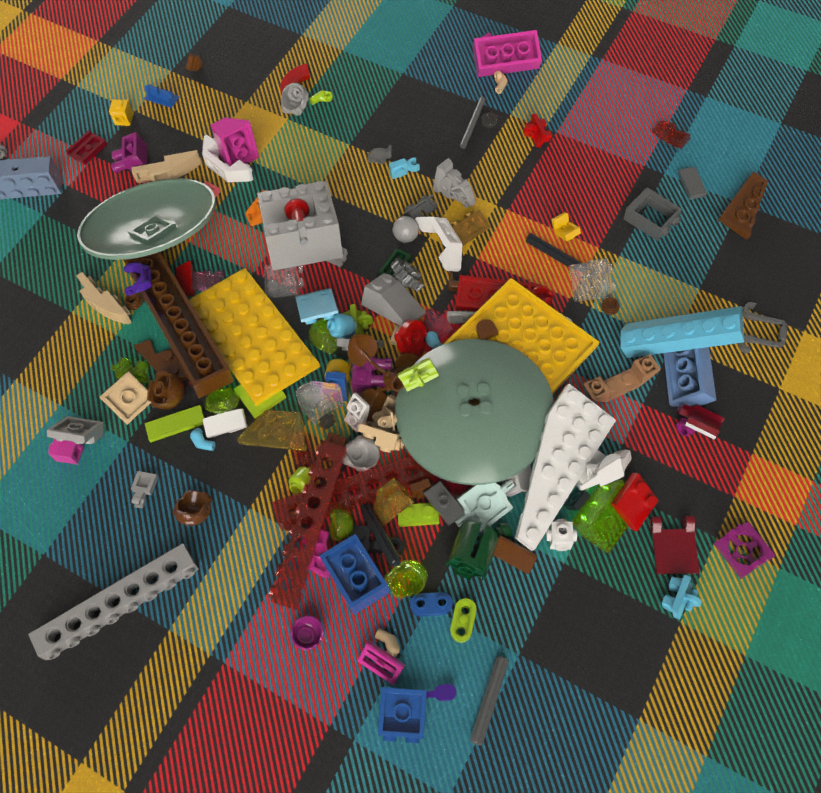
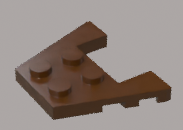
[134,339,188,381]

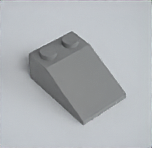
[361,273,426,326]

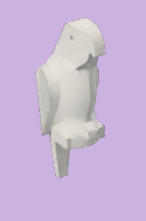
[579,449,632,490]

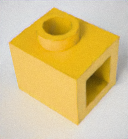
[109,99,134,126]

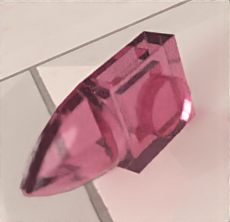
[425,308,453,339]

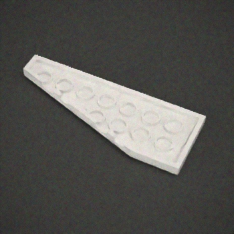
[515,384,616,551]

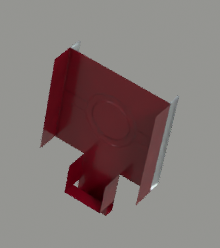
[676,404,725,440]

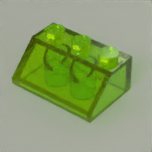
[572,479,628,553]

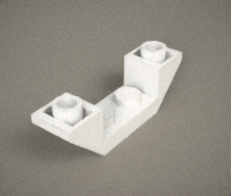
[202,134,253,182]
[415,217,462,271]

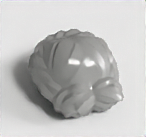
[281,82,309,116]

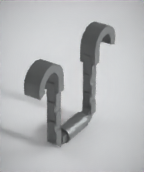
[738,302,787,353]

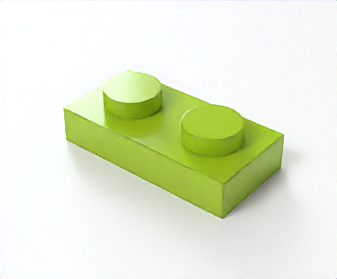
[397,503,439,527]

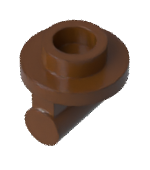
[186,53,202,71]

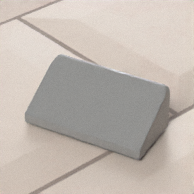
[447,311,476,324]

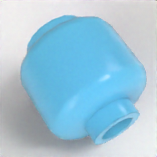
[327,313,356,339]

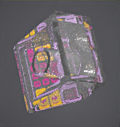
[295,381,344,425]

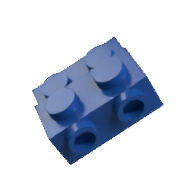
[378,687,427,743]

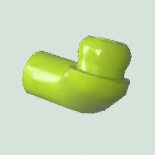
[309,91,333,105]

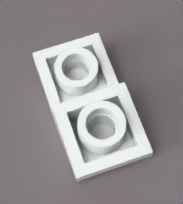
[344,393,369,432]
[203,409,247,438]

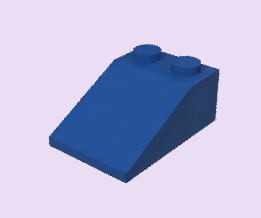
[319,534,390,615]

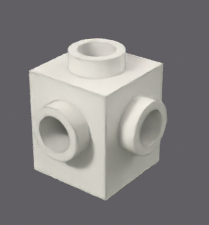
[546,519,577,551]

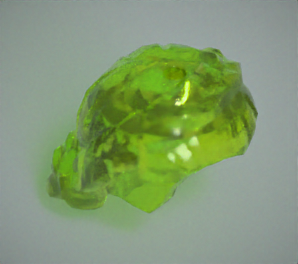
[309,318,342,354]
[205,387,239,415]
[384,560,427,599]

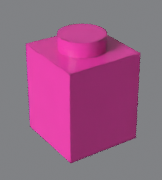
[48,438,84,465]

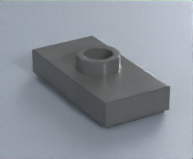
[424,482,465,526]

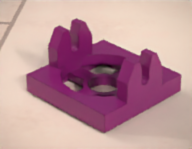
[713,522,776,579]

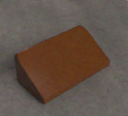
[494,536,538,574]

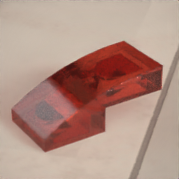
[652,120,691,149]

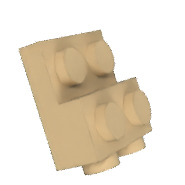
[358,421,405,453]

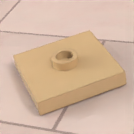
[99,371,151,425]

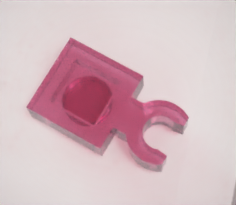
[193,271,224,292]

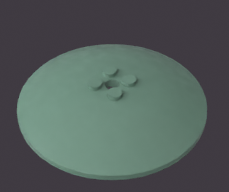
[77,178,216,260]
[395,339,554,485]

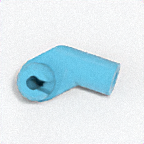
[426,331,443,349]
[190,428,215,451]

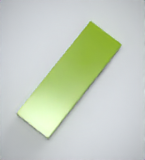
[145,405,205,442]

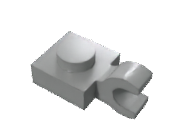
[131,471,158,509]

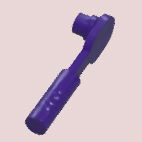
[426,684,457,702]

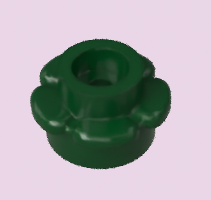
[495,522,512,539]

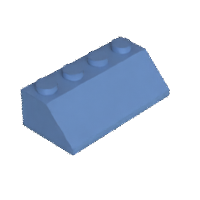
[664,347,716,406]

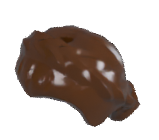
[173,490,212,526]

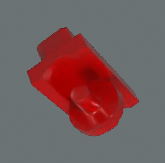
[523,114,552,147]

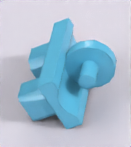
[662,575,702,619]

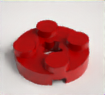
[394,319,427,356]

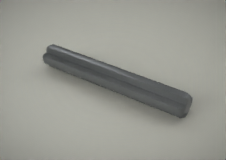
[470,656,509,746]

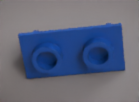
[144,84,179,108]

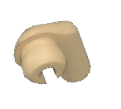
[494,70,508,94]
[375,628,400,658]

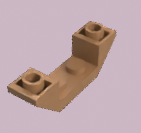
[583,354,661,402]

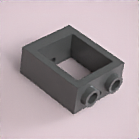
[624,187,682,241]

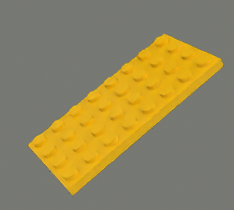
[189,268,320,406]

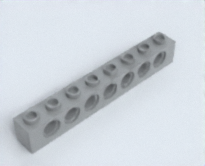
[28,543,199,660]

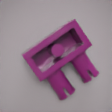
[111,132,147,173]
[351,356,392,395]

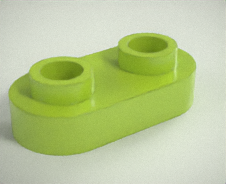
[450,598,476,643]

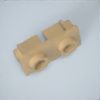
[372,406,397,432]

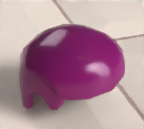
[290,615,324,651]

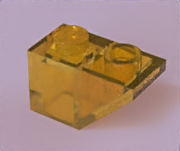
[373,478,414,526]

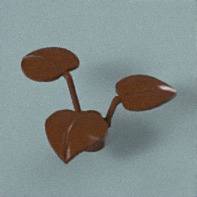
[348,334,420,422]

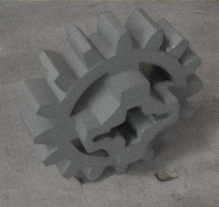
[391,258,425,292]

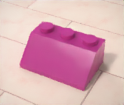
[210,117,259,166]

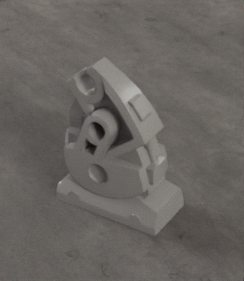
[433,158,476,208]

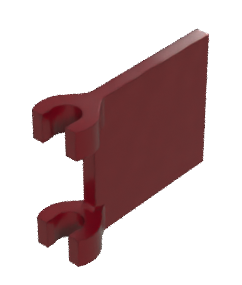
[649,516,700,575]

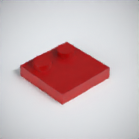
[610,473,659,531]

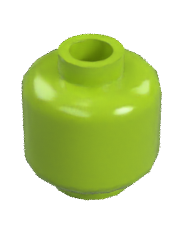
[289,467,319,496]

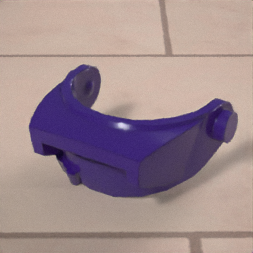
[124,262,152,295]

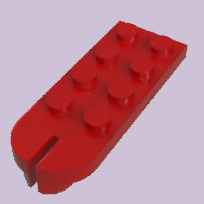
[455,275,553,312]

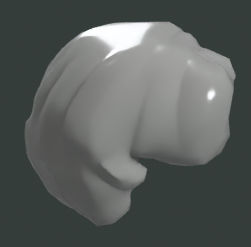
[342,435,380,472]

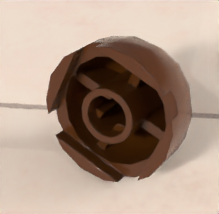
[147,370,184,410]

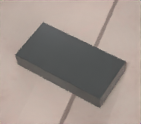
[678,167,707,200]

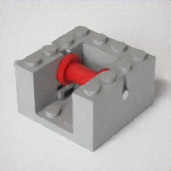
[257,181,343,271]

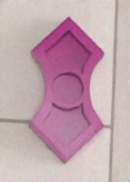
[302,524,330,579]

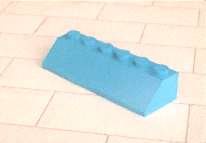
[621,306,745,358]

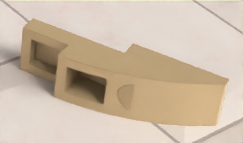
[131,150,201,183]
[76,272,132,324]

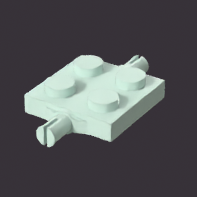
[455,479,514,532]

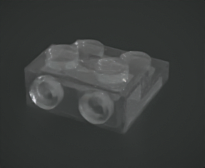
[569,258,616,302]
[264,265,304,298]

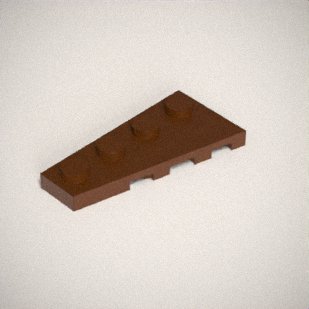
[718,171,768,240]

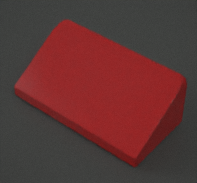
[175,261,195,297]

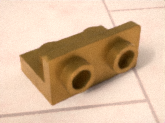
[451,210,491,246]

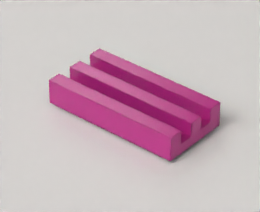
[357,641,405,685]

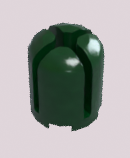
[446,520,499,581]

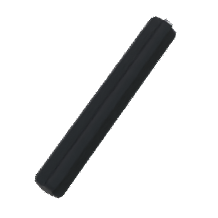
[526,233,588,275]
[360,503,401,567]

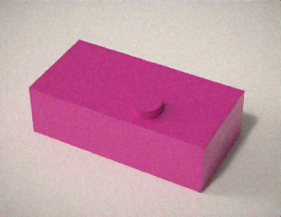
[472,30,542,77]

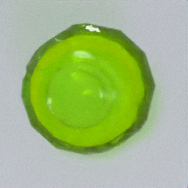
[330,509,353,541]

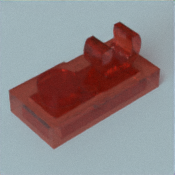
[287,431,318,469]

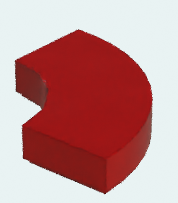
[280,64,310,95]

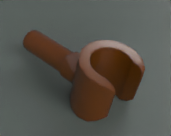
[448,271,459,292]

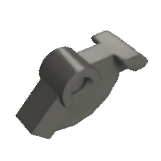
[367,145,393,164]

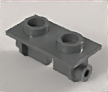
[402,194,438,221]

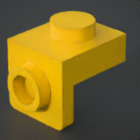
[552,212,581,241]

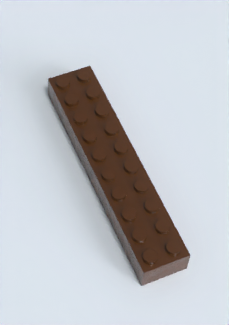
[123,252,234,398]

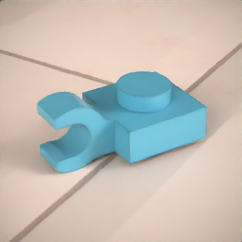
[389,158,420,179]

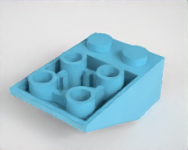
[295,288,338,324]

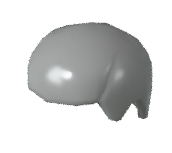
[392,216,419,243]

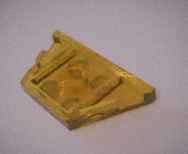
[237,410,307,451]

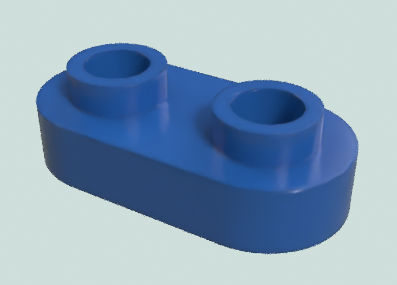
[410,592,453,617]

